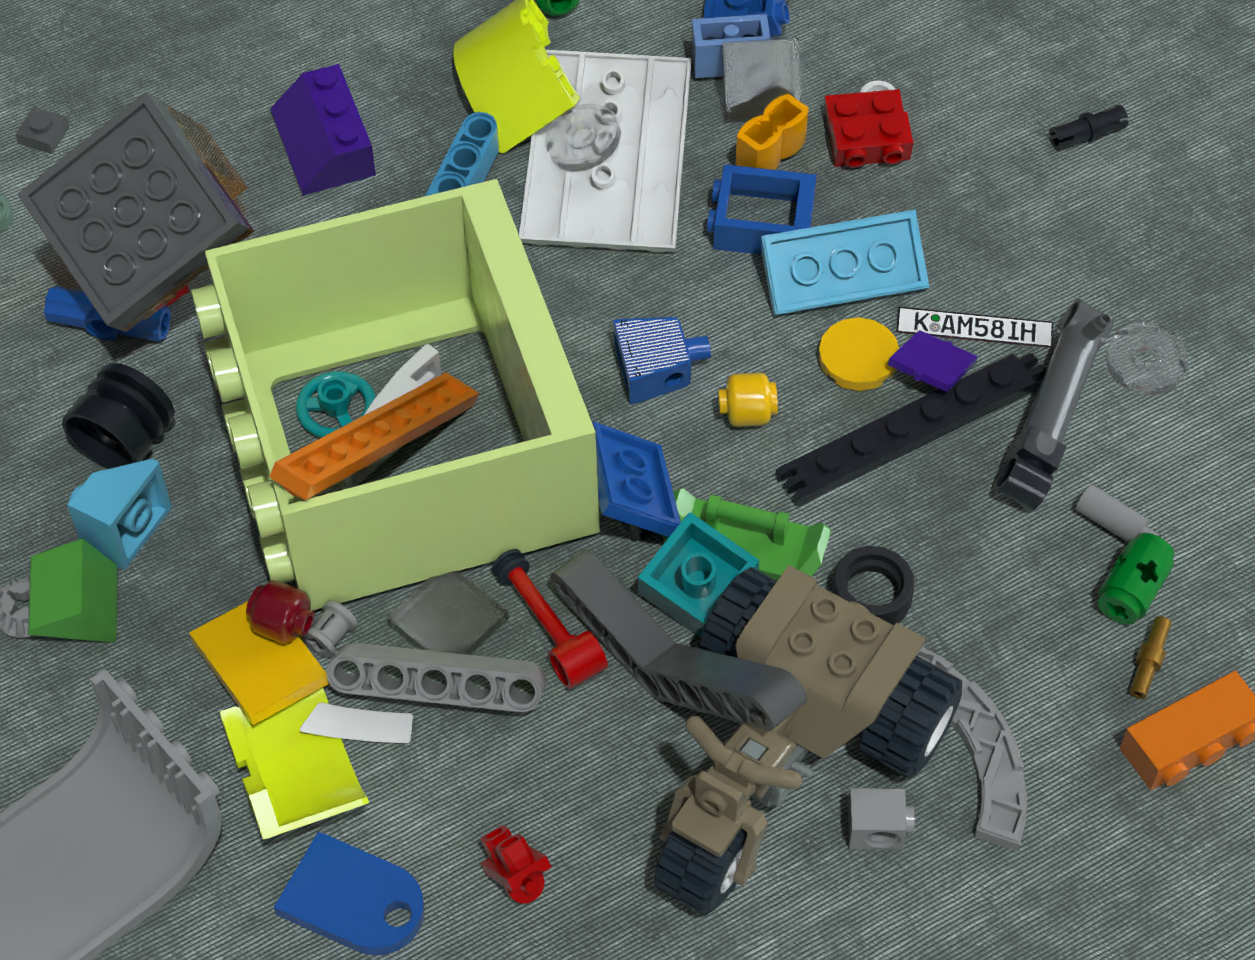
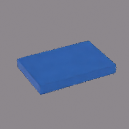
[591,421,681,537]

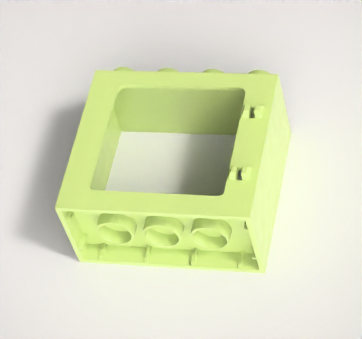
[191,179,600,611]

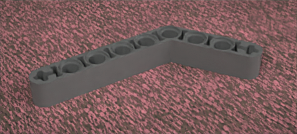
[550,549,807,731]

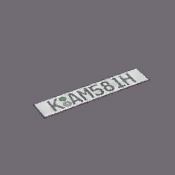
[896,307,1054,348]

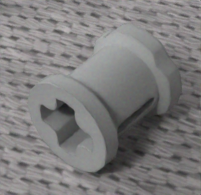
[300,600,358,658]

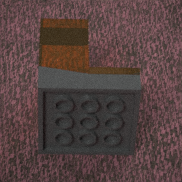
[17,92,254,332]

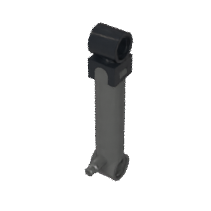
[995,299,1114,511]

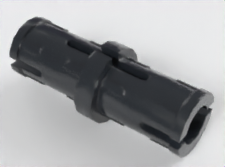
[1049,105,1129,151]

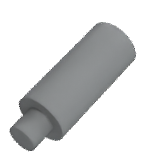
[1076,484,1159,542]

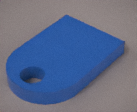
[274,831,425,955]

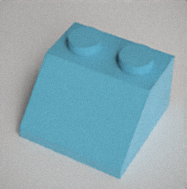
[67,459,172,571]

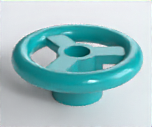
[296,371,376,438]

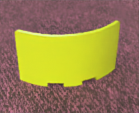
[453,0,580,153]
[219,688,369,840]

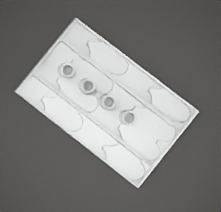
[519,50,692,253]

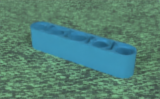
[425,112,499,196]

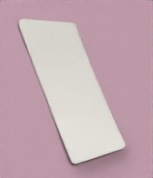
[300,703,413,743]

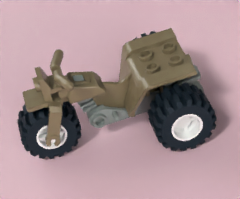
[654,565,962,916]

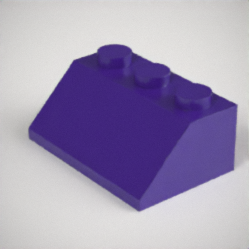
[270,64,376,196]

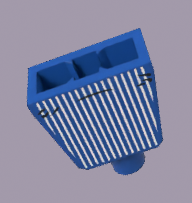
[613,317,711,405]

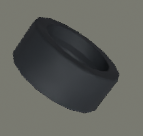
[832,546,914,626]

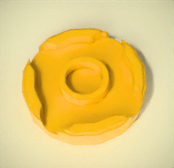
[818,317,899,391]

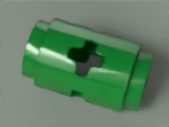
[1098,533,1175,625]

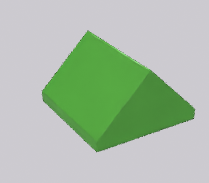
[28,538,117,643]

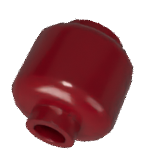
[246,580,315,644]

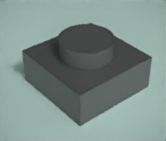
[16,107,70,154]

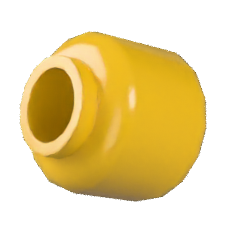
[718,372,778,427]

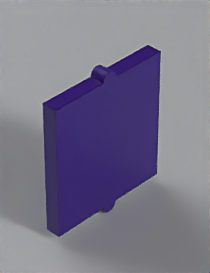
[888,330,978,392]

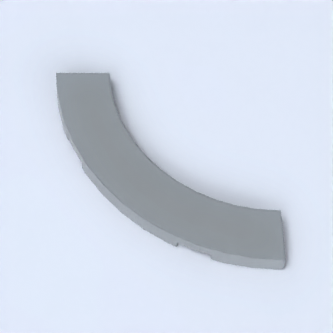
[917,647,1027,852]

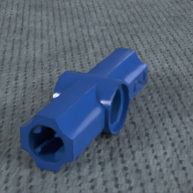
[44,286,171,342]

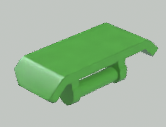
[662,488,831,580]

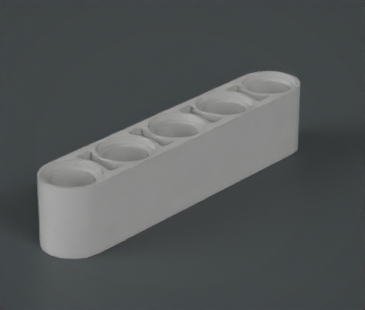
[326,643,546,712]

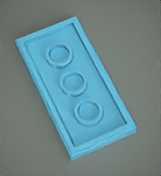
[759,209,930,316]

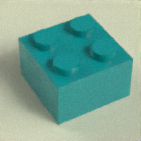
[638,512,759,638]

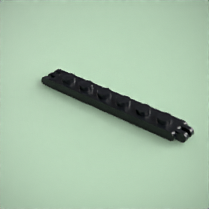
[775,353,1046,506]

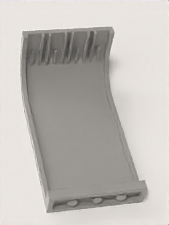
[0,669,222,960]

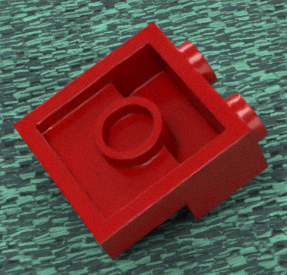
[824,89,913,168]

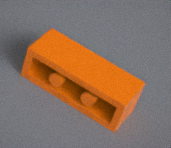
[1120,670,1255,790]

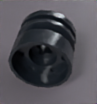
[62,363,175,469]

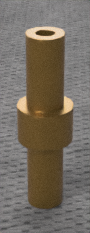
[1129,616,1172,699]

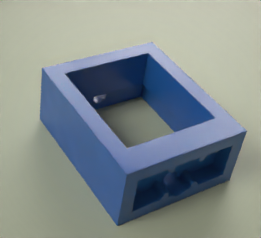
[707,164,817,255]

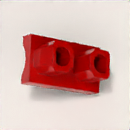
[480,825,552,903]

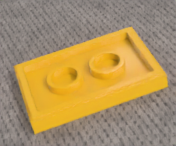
[189,601,330,726]

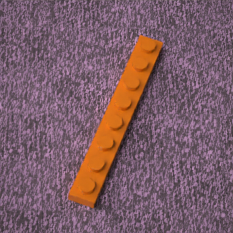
[269,372,479,500]

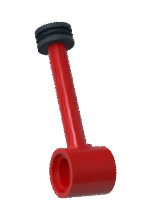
[492,549,608,689]

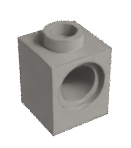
[847,788,915,850]

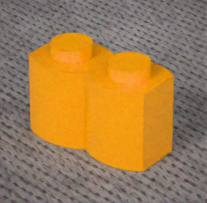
[736,94,809,170]

